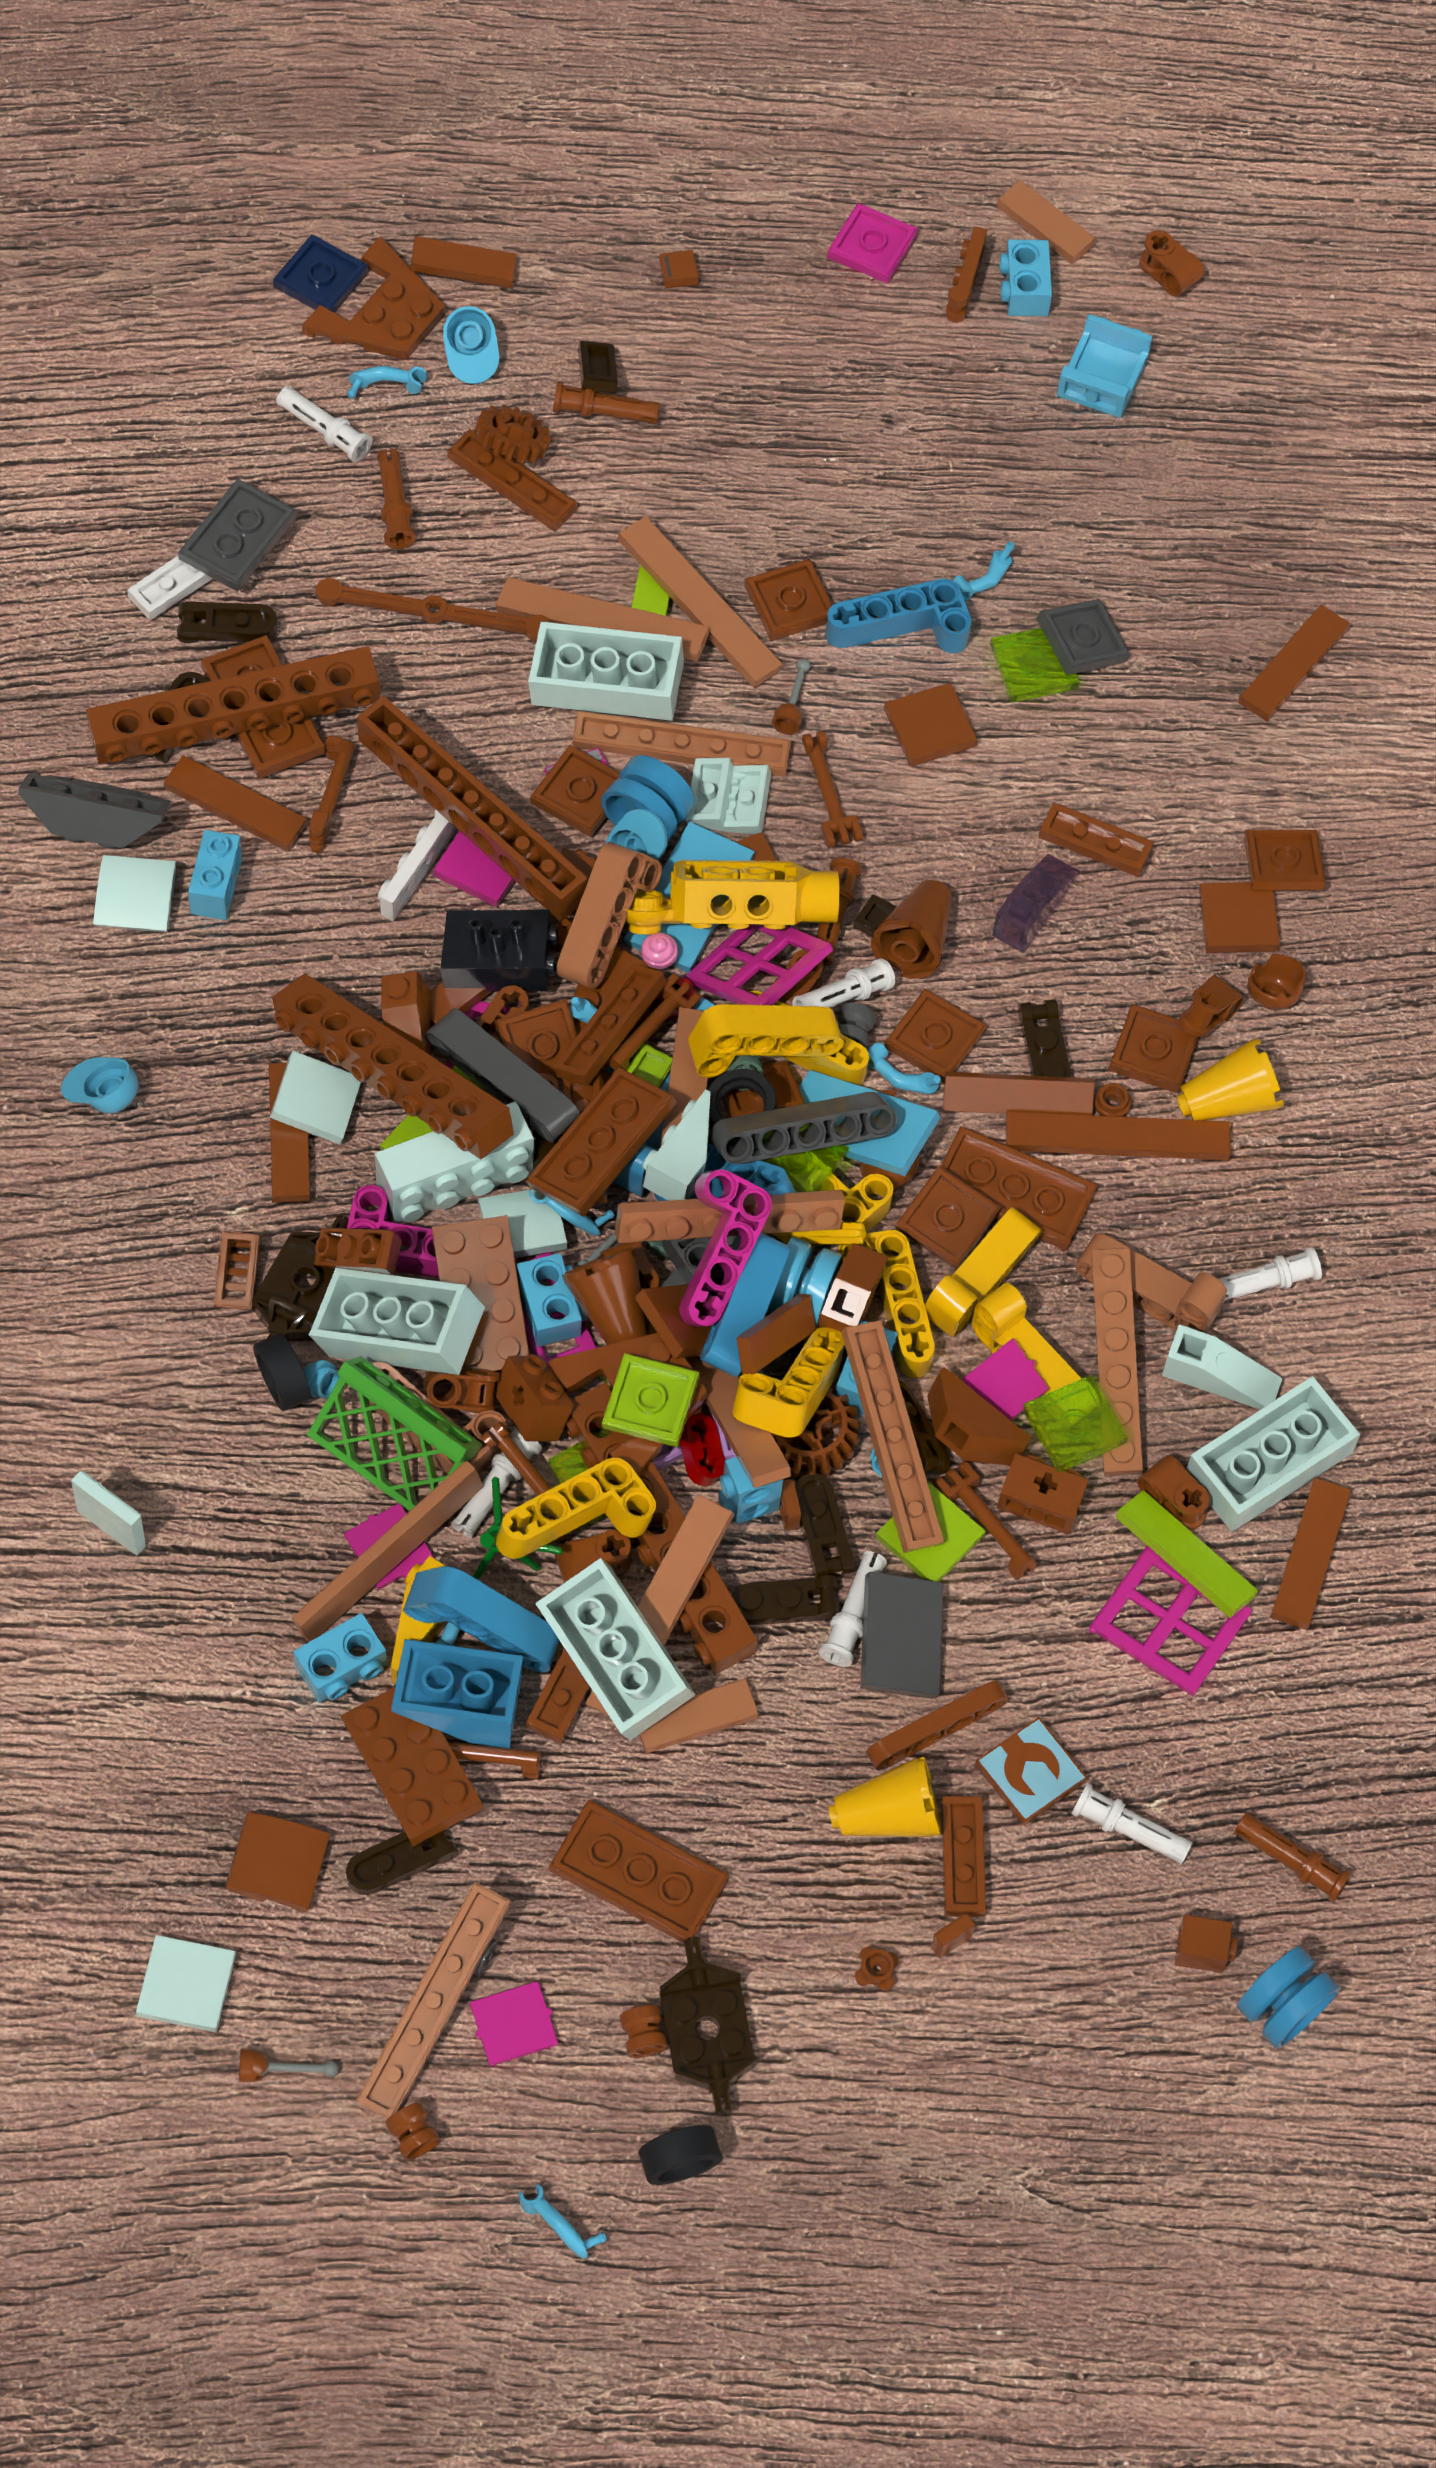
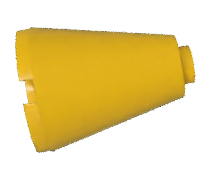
[1176,1038,1284,1121]
[828,1757,942,1837]

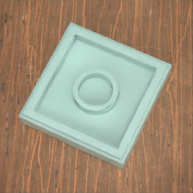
[269,1051,361,1145]
[71,1471,146,1556]
[136,1935,236,2033]

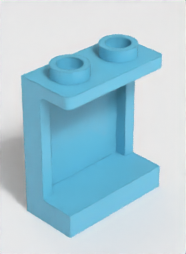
[1057,314,1152,418]

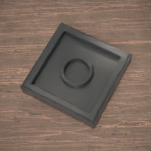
[1036,599,1130,675]

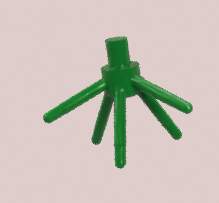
[473,1477,563,1579]

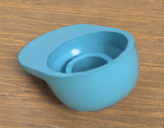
[443,306,499,384]
[606,808,667,860]
[61,1057,139,1114]

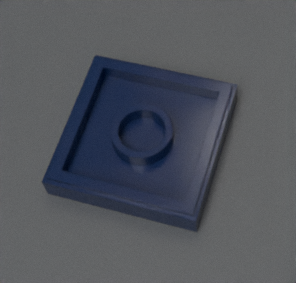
[273,234,369,313]

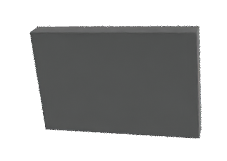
[178,478,297,592]
[860,1571,943,1699]

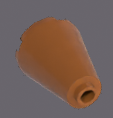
[870,880,952,979]
[562,1247,648,1345]

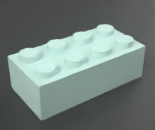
[528,622,684,721]
[375,1101,534,1223]
[309,1268,485,1375]
[1186,1376,1360,1532]
[535,1558,696,1740]

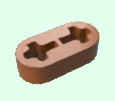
[477,985,529,1043]

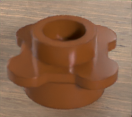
[855,1947,899,1991]

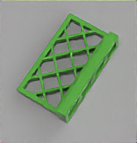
[307,1356,482,1511]

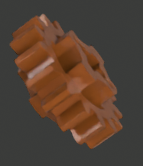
[474,405,551,464]

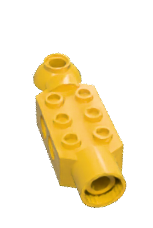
[624,860,839,935]

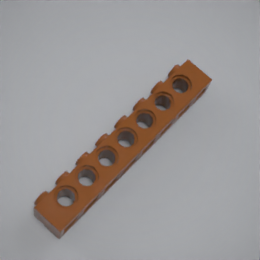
[86,646,380,764]
[357,695,587,922]
[272,973,514,1160]
[564,1382,758,1675]

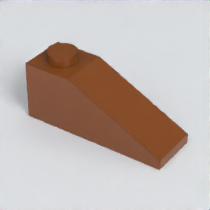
[381,971,431,1056]

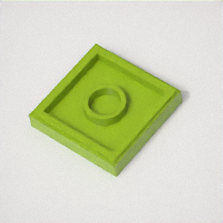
[602,1353,700,1447]
[875,1481,986,1582]

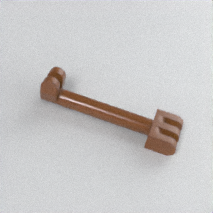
[802,730,863,848]
[309,736,355,853]
[603,972,702,1075]
[481,1421,579,1543]
[933,1461,1037,1580]
[448,1742,543,1779]

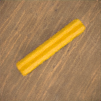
[770,1222,867,1245]

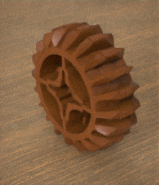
[771,1384,860,1479]

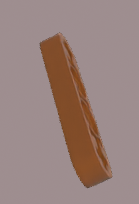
[866,1680,1009,1771]

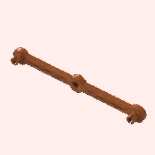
[316,578,551,643]

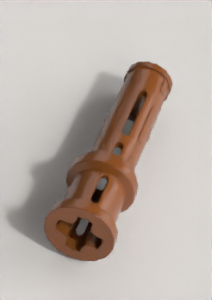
[553,381,660,425]
[377,449,416,549]
[816,858,862,966]
[1234,1812,1352,1903]

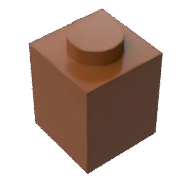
[1175,1914,1238,1973]

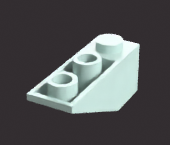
[642,1089,710,1200]
[1162,1324,1283,1410]

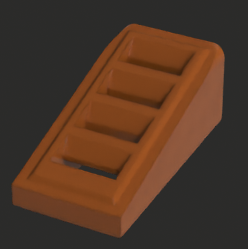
[214,1231,262,1310]

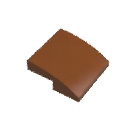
[225,1812,330,1912]

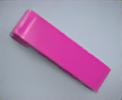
[679,1169,772,1327]
[347,1185,439,1278]

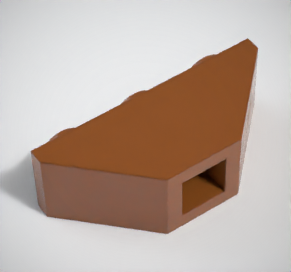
[314,1228,402,1275]
[817,1243,889,1363]
[927,1367,1033,1466]

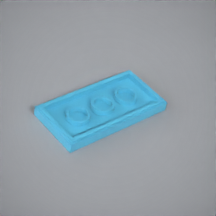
[624,821,755,973]
[798,1070,940,1176]

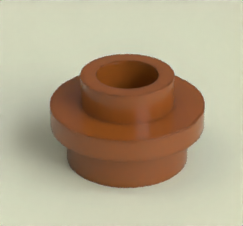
[1094,1083,1131,1117]

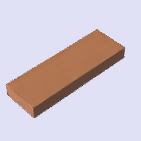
[997,180,1096,264]
[639,1679,759,1754]

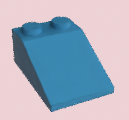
[391,1639,523,1749]

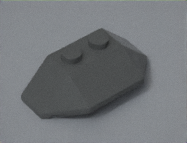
[18,772,171,848]

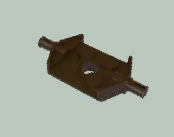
[251,1214,349,1341]
[659,1937,757,2116]

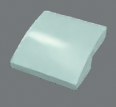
[685,758,771,834]
[93,855,177,933]
[478,1189,567,1258]

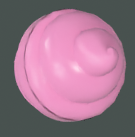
[641,933,678,970]

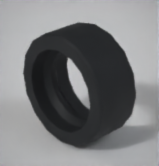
[708,1069,778,1143]
[253,1333,311,1411]
[638,2125,723,2185]

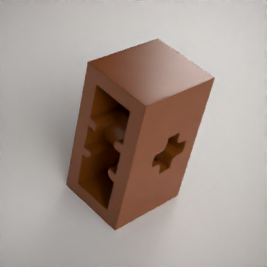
[494,1355,574,1442]
[997,1453,1089,1535]

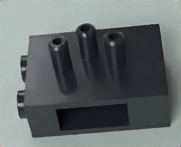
[440,910,559,991]

